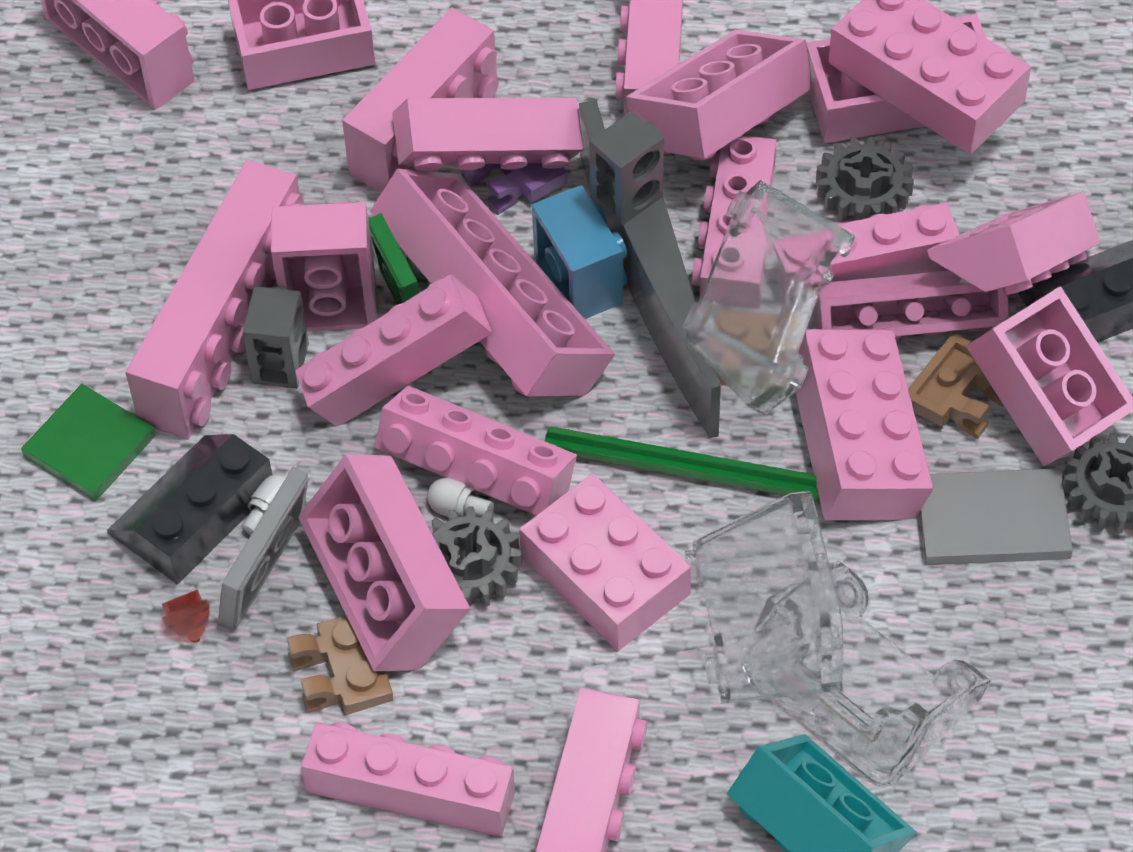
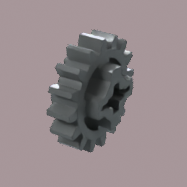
[816,136,914,221]
[1063,433,1133,534]
[431,506,522,607]

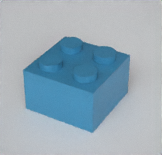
[532,185,627,319]

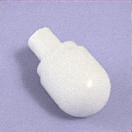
[241,475,286,535]
[427,477,494,517]

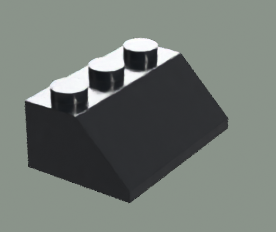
[1017,240,1133,343]
[107,434,273,585]

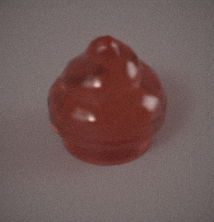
[161,589,210,643]

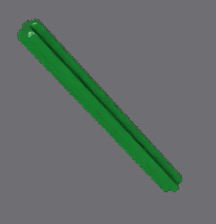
[545,427,820,501]

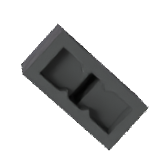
[589,111,664,226]
[242,286,309,389]

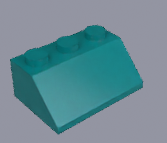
[726,734,917,852]

